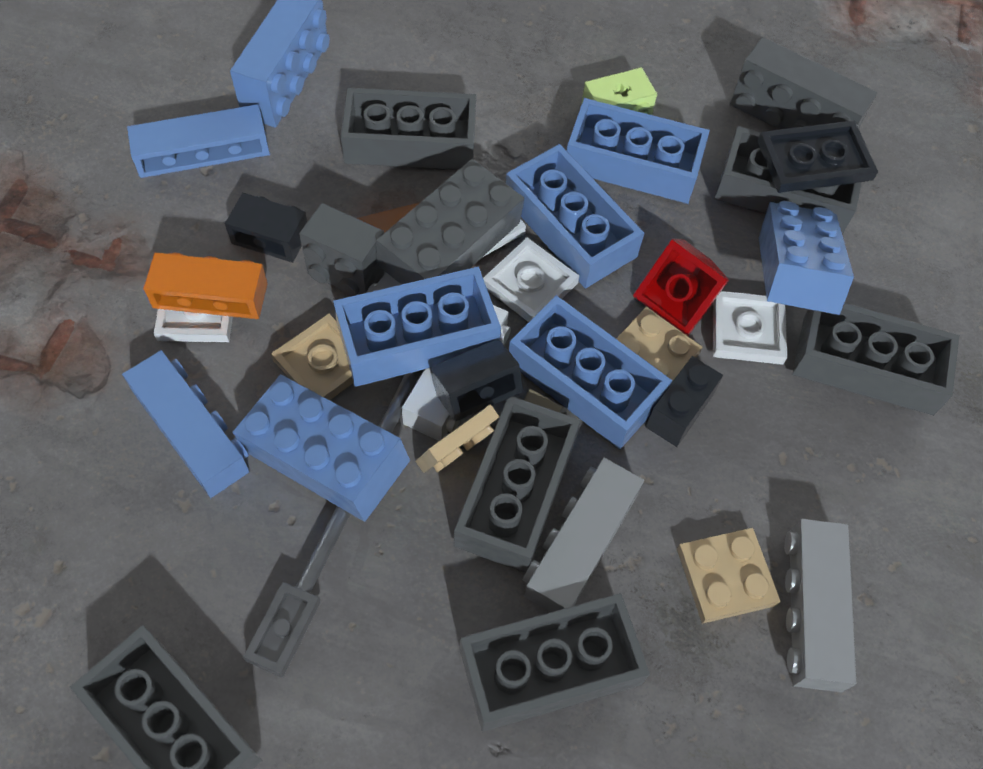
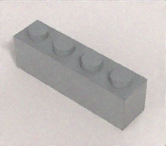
[523,458,645,612]
[784,519,856,692]

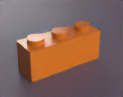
[143,252,268,319]

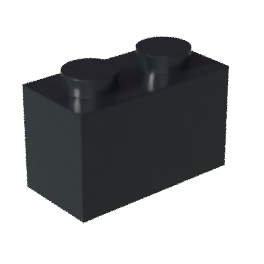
[225,192,307,263]
[430,339,523,422]
[646,356,723,447]

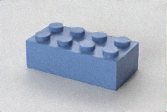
[230,0,330,128]
[567,98,710,204]
[506,144,644,289]
[759,201,854,315]
[333,266,501,387]
[509,295,672,449]
[233,374,410,522]

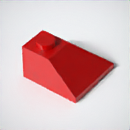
[633,239,729,336]

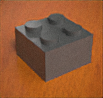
[299,203,385,297]

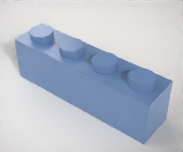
[127,104,270,178]
[122,350,249,499]

